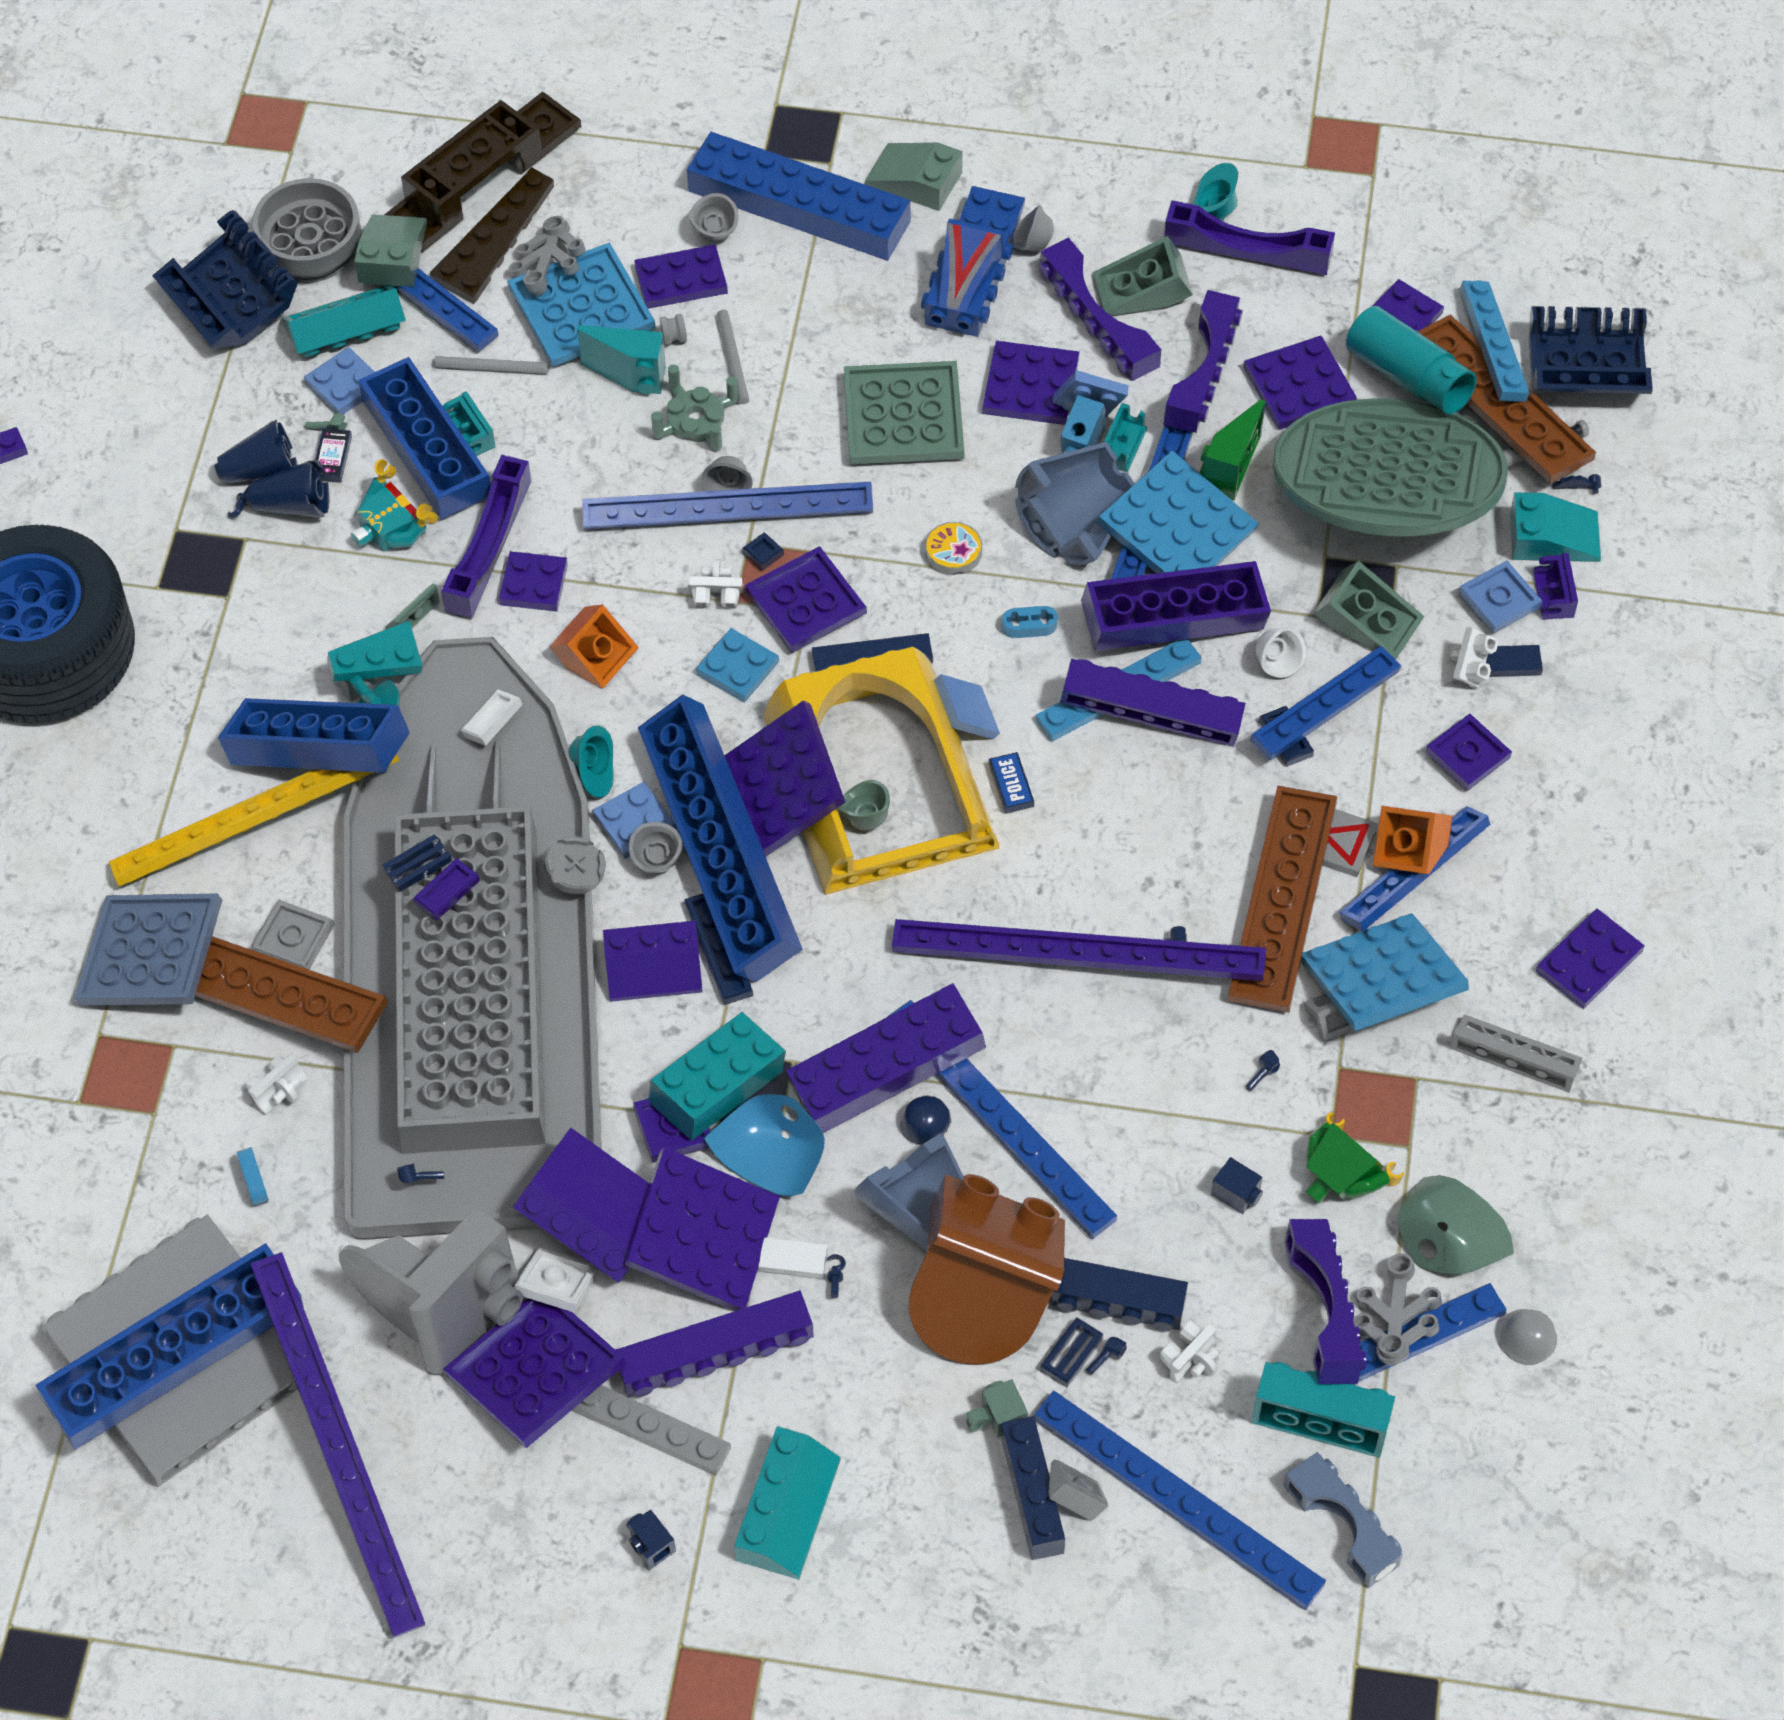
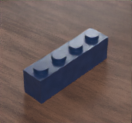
[1052,1258,1188,1331]
[1001,1416,1065,1561]

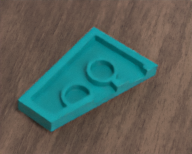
[327,620,422,682]

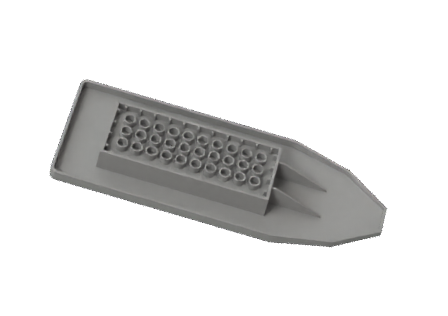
[343,637,602,1239]

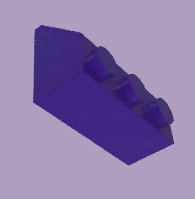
[603,920,703,1002]

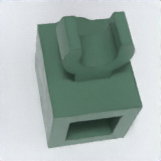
[966,1379,1028,1438]

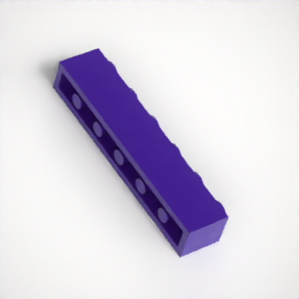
[1060,659,1246,747]
[616,1290,814,1397]

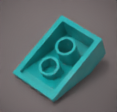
[577,325,666,394]
[1510,492,1601,562]

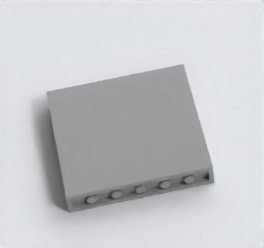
[43,1214,298,1487]

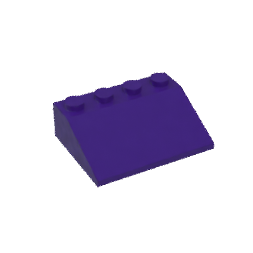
[513,1127,650,1283]

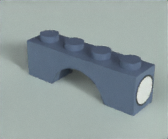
[1284,1452,1403,1588]

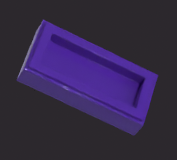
[413,858,480,921]

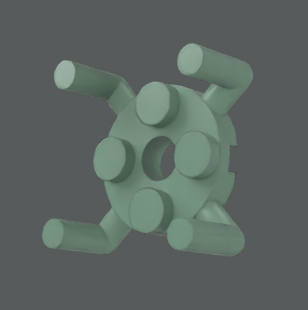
[651,364,738,451]

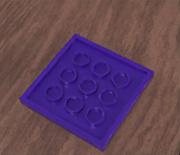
[724,700,846,857]
[624,1147,780,1311]
[443,1298,626,1448]

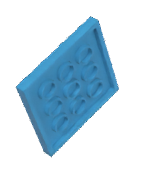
[507,242,656,367]
[1097,451,1259,573]
[1301,913,1469,1032]

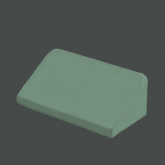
[385,583,440,629]

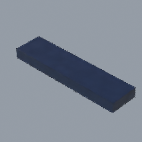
[812,633,933,672]
[684,894,753,1005]

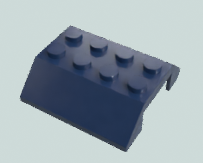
[152,210,298,349]
[1529,306,1653,394]

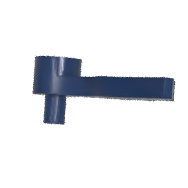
[1553,474,1602,494]

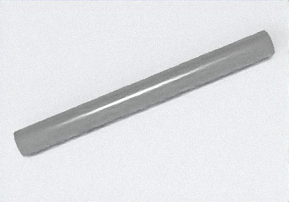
[717,310,749,404]
[435,356,548,374]

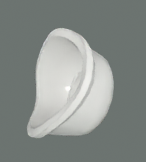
[1255,626,1306,678]

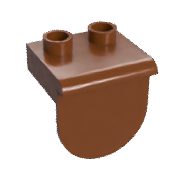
[909,1174,1065,1364]

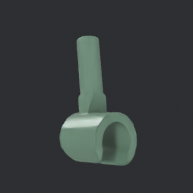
[305,413,348,430]

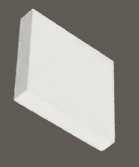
[514,1247,598,1313]

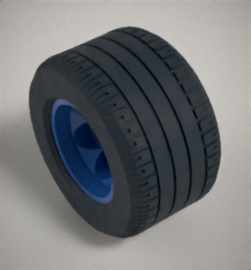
[0,524,135,724]

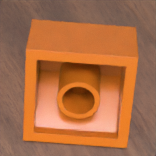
[549,604,639,688]
[1373,806,1453,874]

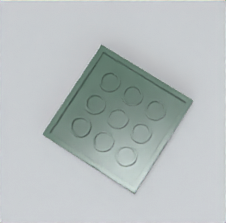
[844,361,964,465]

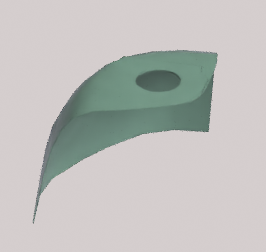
[1398,1175,1514,1274]

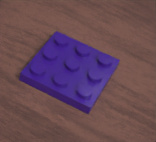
[1243,335,1357,430]
[982,340,1080,425]
[745,546,867,653]

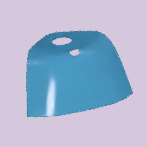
[704,1094,825,1197]

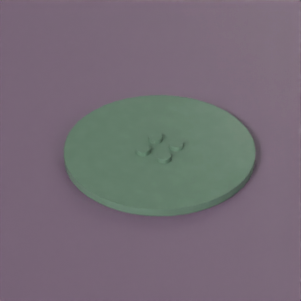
[1273,398,1508,536]

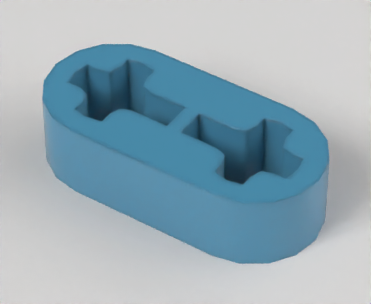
[1002,606,1058,638]
[236,1147,269,1206]

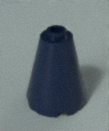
[214,420,298,484]
[245,460,330,518]

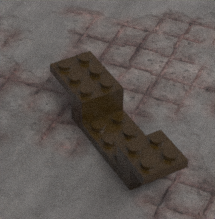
[384,91,582,251]

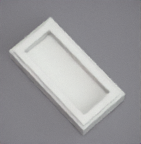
[461,689,523,746]
[759,1238,828,1279]

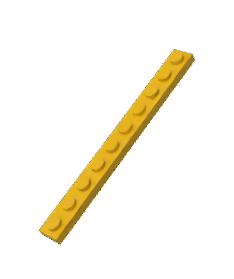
[108,754,400,887]

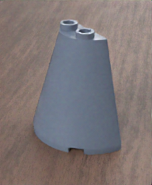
[1015,442,1135,565]
[853,1133,964,1251]

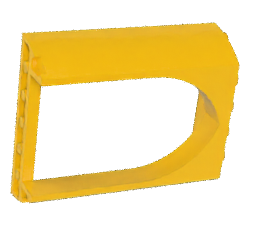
[764,647,1000,895]

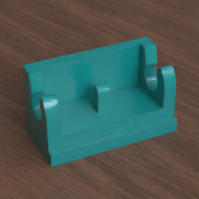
[443,391,496,456]
[1104,403,1147,473]

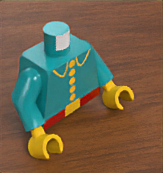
[351,459,438,551]

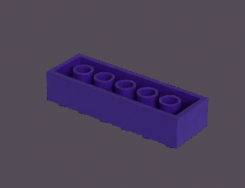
[1081,561,1271,651]
[786,983,986,1133]

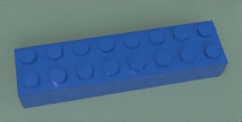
[687,131,911,261]
[35,1243,304,1450]

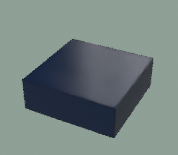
[743,532,784,571]

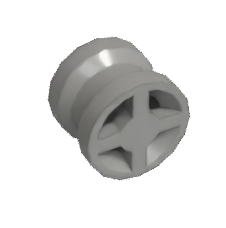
[659,314,687,345]

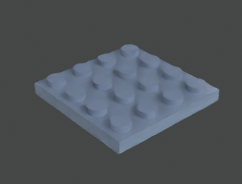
[74,893,223,1005]

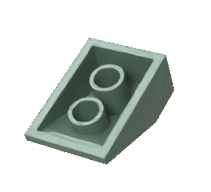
[865,142,963,211]
[355,214,427,287]
[1093,236,1193,316]
[1314,561,1425,659]

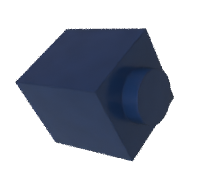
[1211,1157,1263,1214]

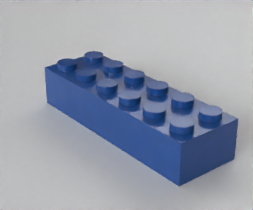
[358,357,491,519]
[218,698,410,773]

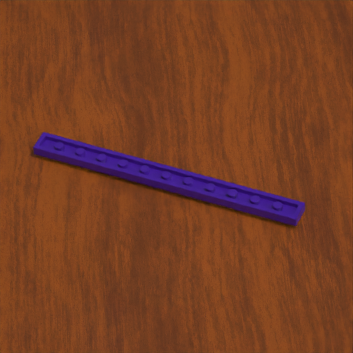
[892,919,1266,981]
[250,1252,426,1638]

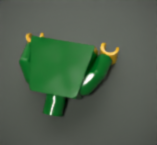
[1305,1112,1404,1204]

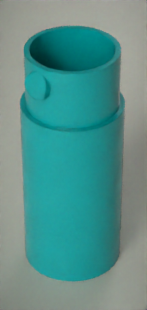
[1346,306,1477,414]

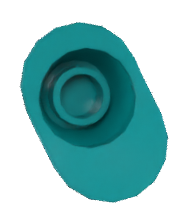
[1193,163,1239,221]
[568,725,614,798]

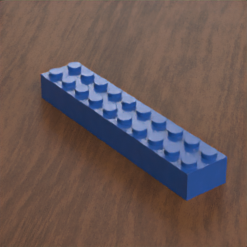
[638,694,803,982]

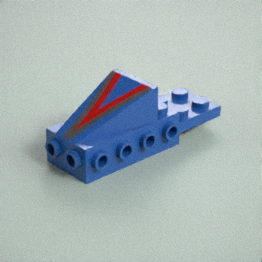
[921,186,1025,337]

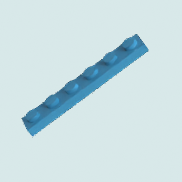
[1460,280,1529,402]
[1036,639,1202,742]

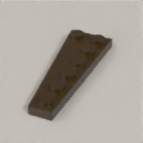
[430,167,554,304]

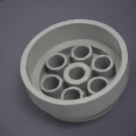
[252,178,361,283]

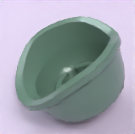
[838,780,890,830]

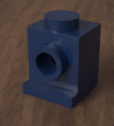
[626,1509,676,1571]

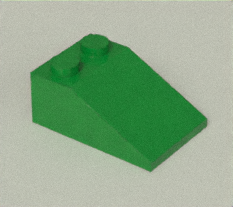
[1200,399,1266,501]

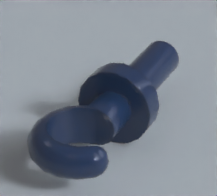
[227,481,253,518]
[827,1254,846,1298]

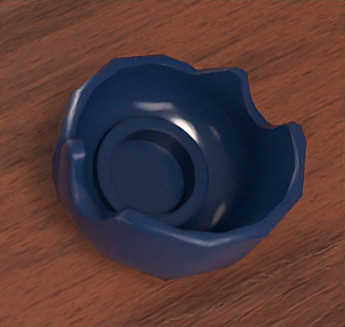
[900,1095,952,1145]

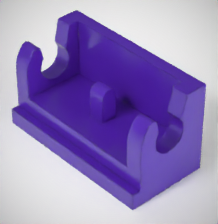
[1533,553,1578,620]

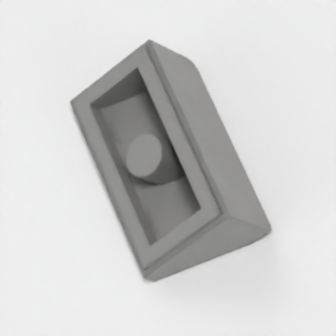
[1049,1459,1108,1520]

